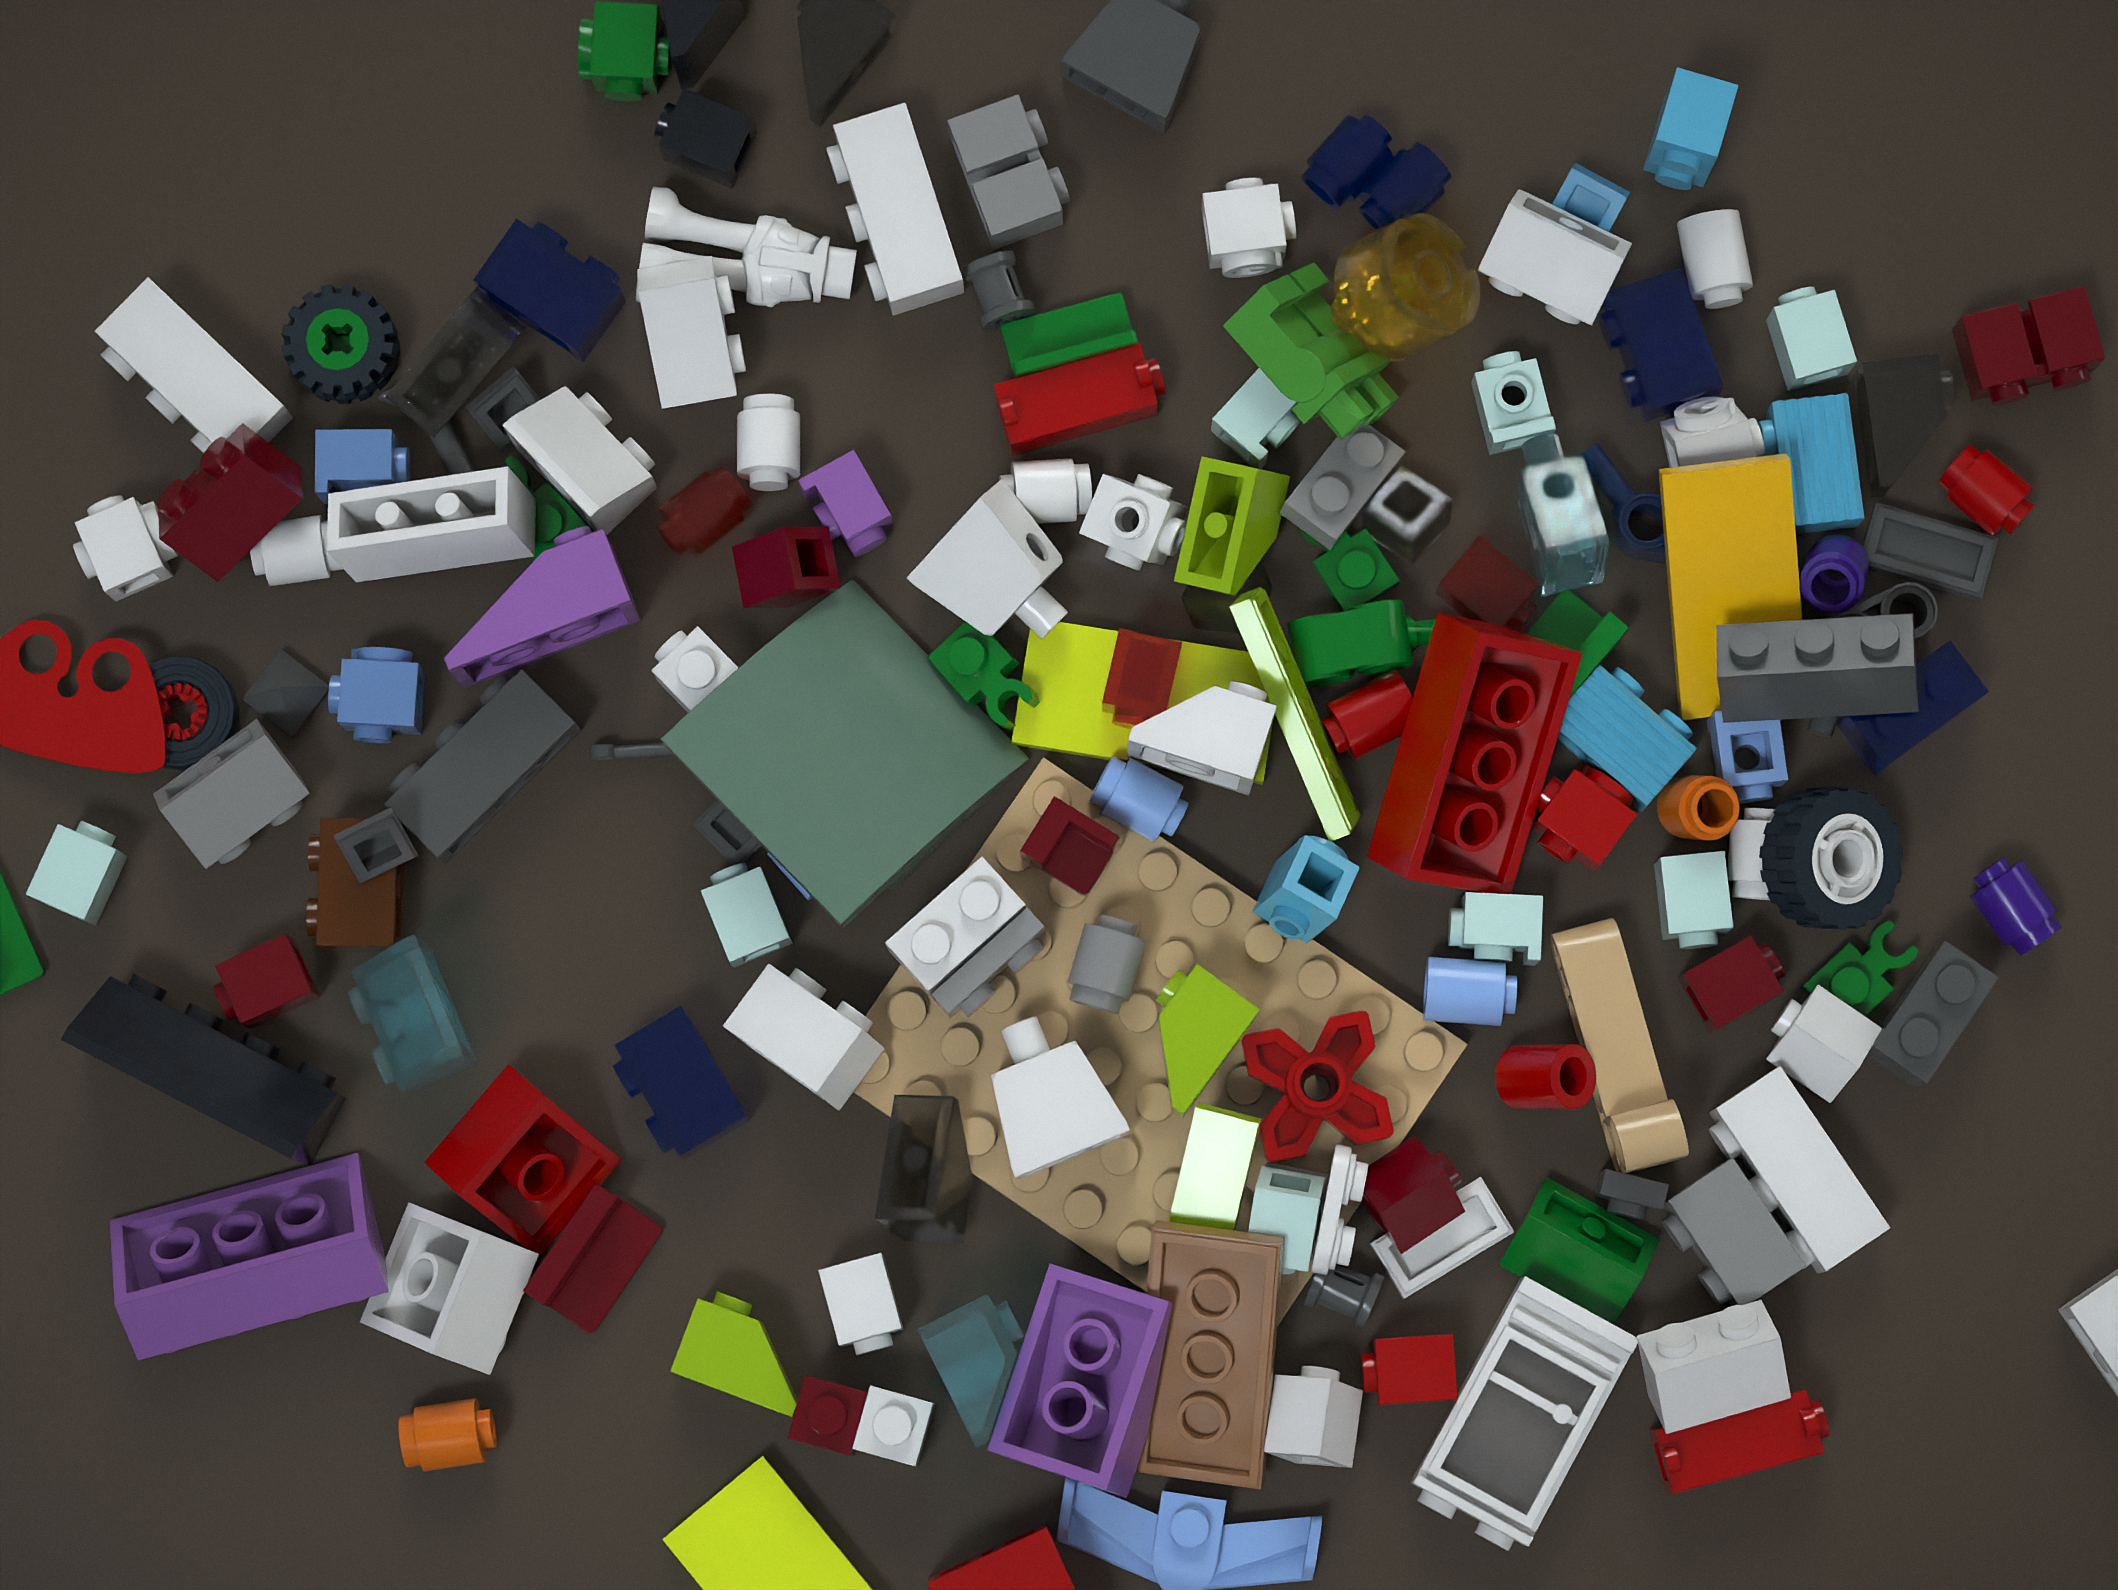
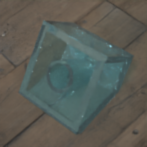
[348,934,478,1094]
[917,1294,1024,1448]

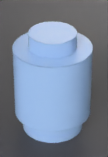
[1089,756,1189,842]

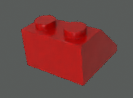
[424,1064,622,1258]

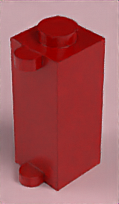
[993,343,1166,456]
[1649,1390,1829,1494]

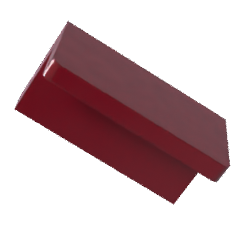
[523,1183,663,1334]

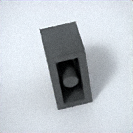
[1867,941,1999,1089]

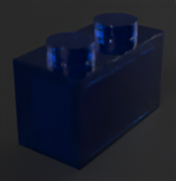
[473,218,626,362]
[1598,268,1724,422]
[1837,640,1989,776]
[612,1006,750,1160]

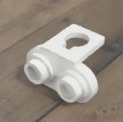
[1265,1144,1368,1275]

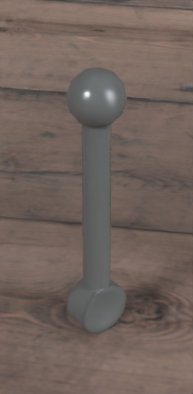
[590,743,673,760]

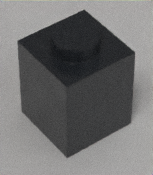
[654,88,757,189]

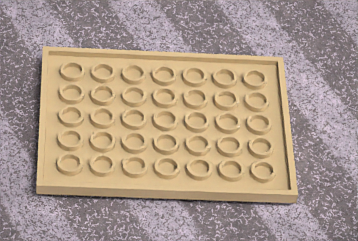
[853,757,1468,1326]

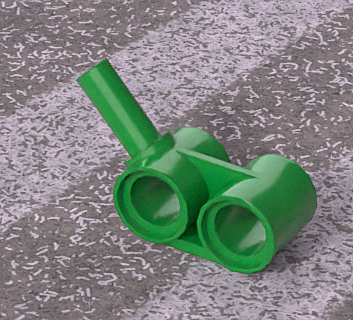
[1287,599,1465,687]

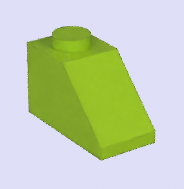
[1174,456,1290,595]
[1155,964,1260,1119]
[670,1291,798,1417]

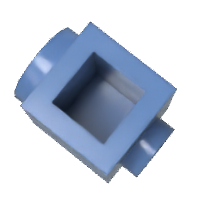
[328,647,426,744]

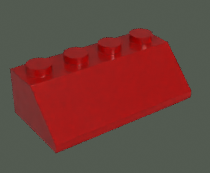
[1367,613,1583,894]

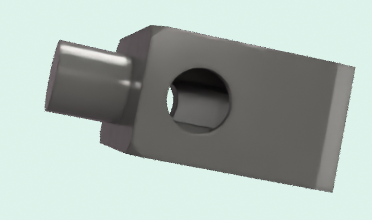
[1061,0,1201,134]

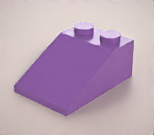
[444,526,641,688]
[987,1264,1172,1498]

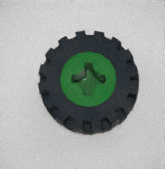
[281,284,400,404]

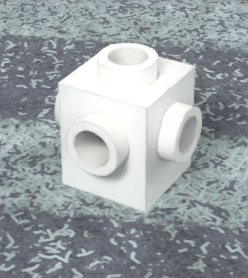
[1079,474,1187,571]

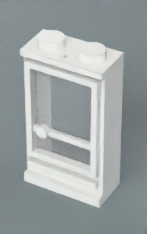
[1410,1276,1638,1551]

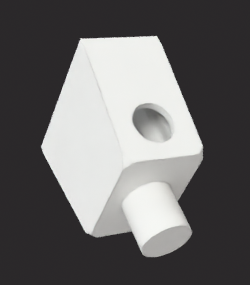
[907,479,1068,639]
[991,1016,1130,1181]

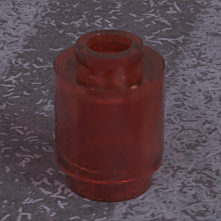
[656,466,753,558]

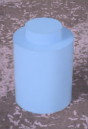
[1423,957,1517,1026]

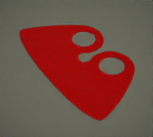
[0,620,166,773]

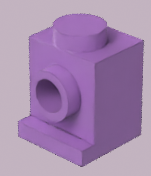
[798,449,893,557]

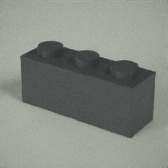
[1716,614,1919,723]
[384,669,581,865]

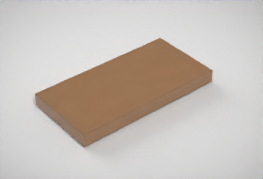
[1136,1220,1285,1490]

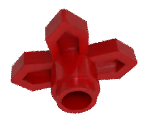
[1241,1010,1394,1163]

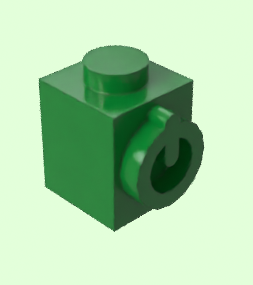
[578,1,672,102]

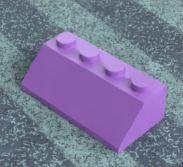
[109,1153,389,1360]

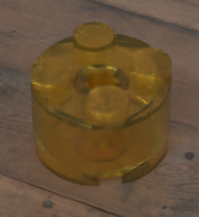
[1331,213,1480,362]

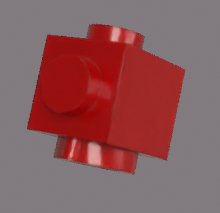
[1532,764,1637,872]

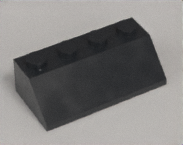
[61,973,346,1166]

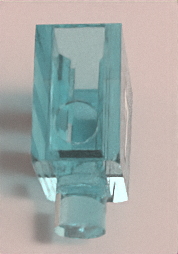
[1517,434,1610,597]

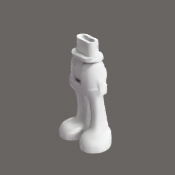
[636,186,857,307]

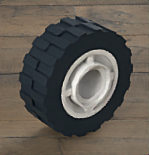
[1759,787,1903,930]

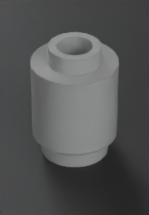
[1067,915,1146,1014]

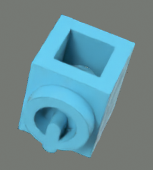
[1252,835,1360,943]

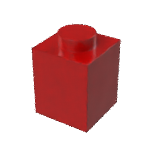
[1361,1334,1458,1405]

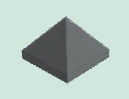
[465,367,540,451]
[242,649,329,738]
[333,807,418,884]

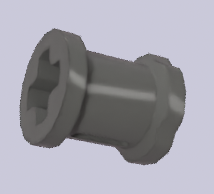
[962,250,1036,331]
[1303,1264,1384,1329]

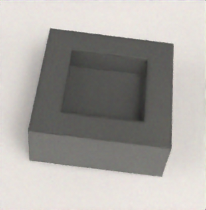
[1594,1169,1669,1220]

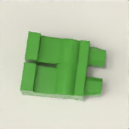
[1223,262,1400,440]

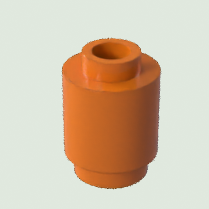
[1657,775,1740,840]
[398,1398,497,1472]

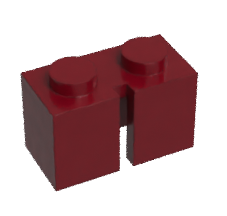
[1952,286,2105,406]
[157,423,303,582]

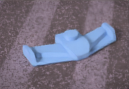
[1056,1478,1323,1590]

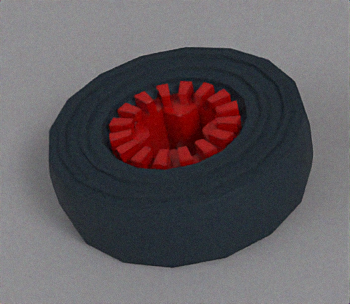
[149,656,239,771]

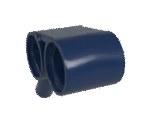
[1578,443,1666,564]

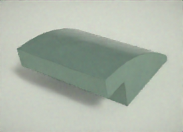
[661,579,1030,929]

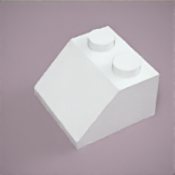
[503,386,657,535]
[1127,682,1277,796]
[360,1202,539,1375]

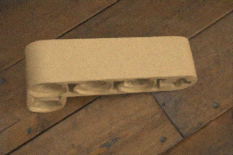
[1550,918,1689,1174]

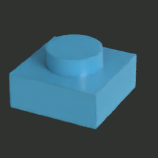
[1552,163,1630,232]

